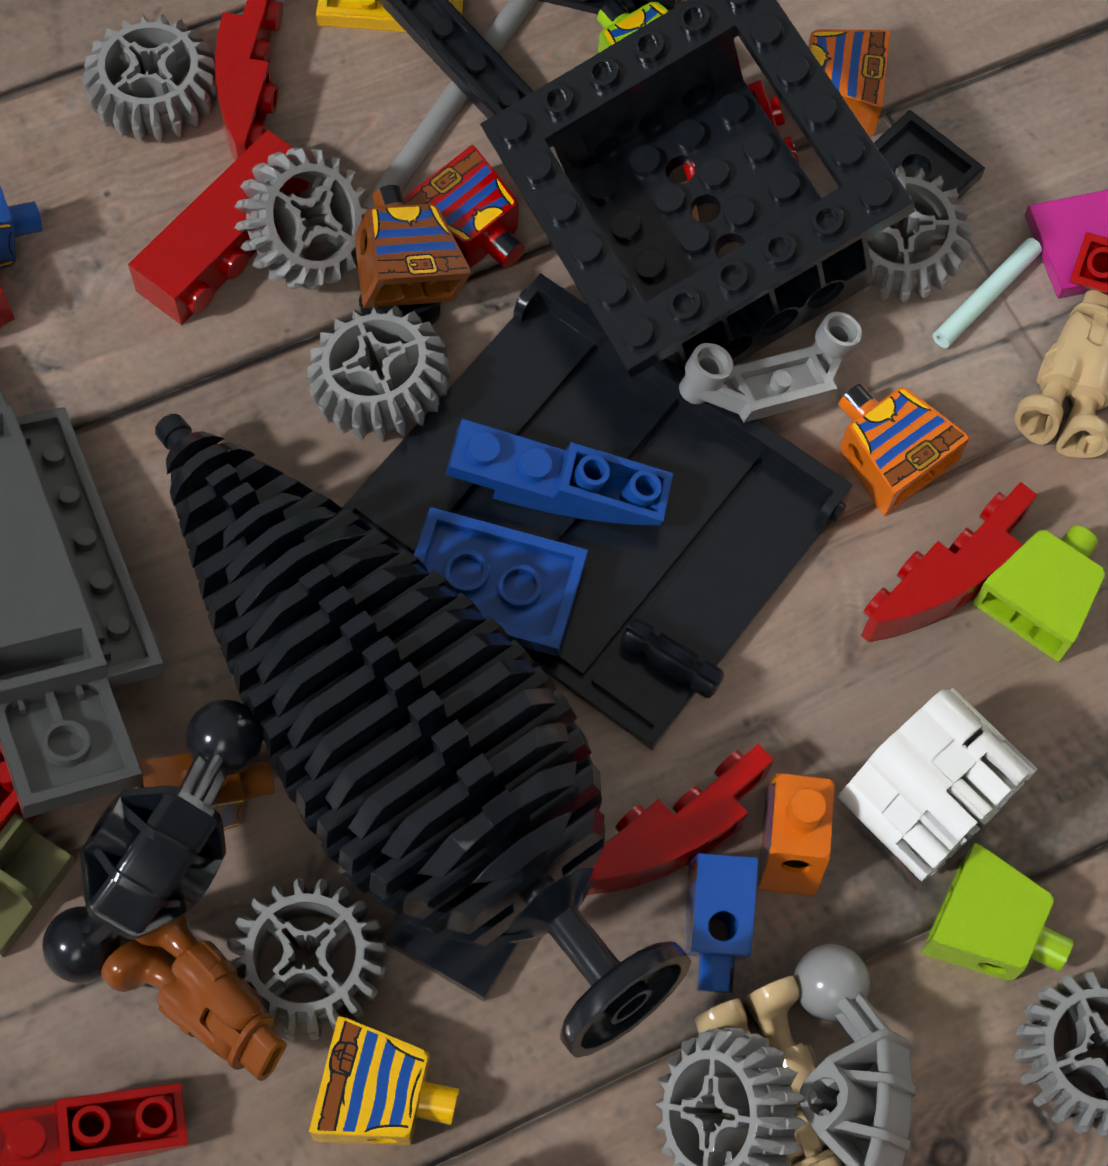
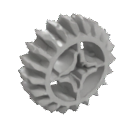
[83,14,218,143]
[234,147,370,290]
[863,165,973,303]
[307,305,451,441]
[227,878,387,1040]
[1014,971,1108,1137]
[653,1028,807,1166]

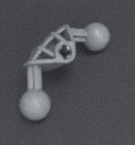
[794,944,915,1166]

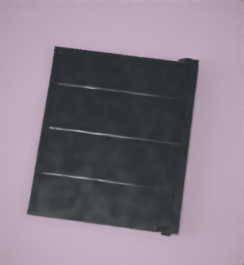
[337,273,853,750]

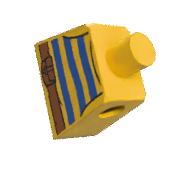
[309,1016,460,1146]

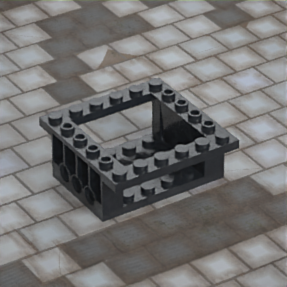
[480,0,915,378]

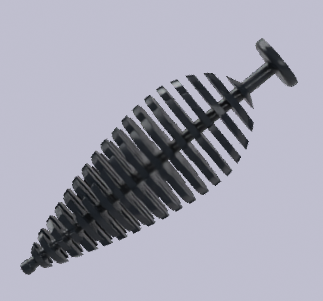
[155,414,692,1058]

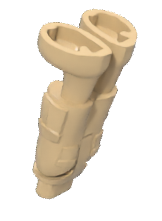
[1015,290,1108,458]
[693,975,842,1166]

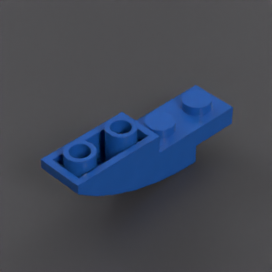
[446,419,673,525]

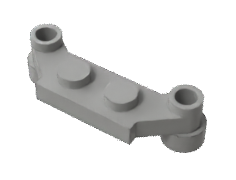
[679,312,862,423]

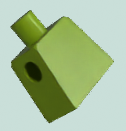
[972,525,1106,663]
[921,843,1074,981]

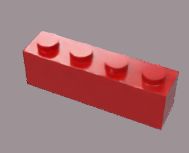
[128,130,310,325]

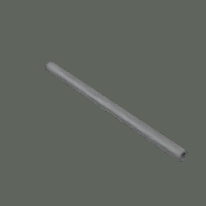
[361,0,538,219]

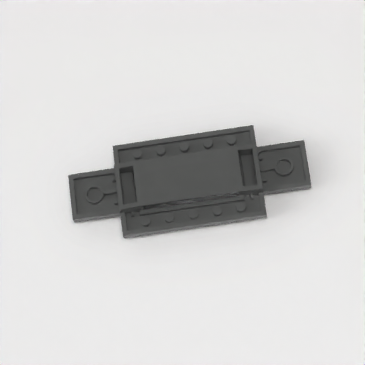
[0,388,164,819]

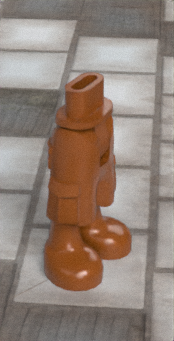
[101,915,287,1081]

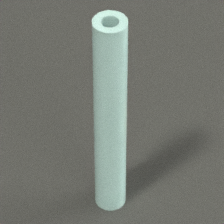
[932,238,1042,348]

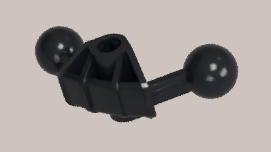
[42,699,263,983]

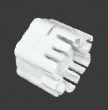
[837,688,1038,882]

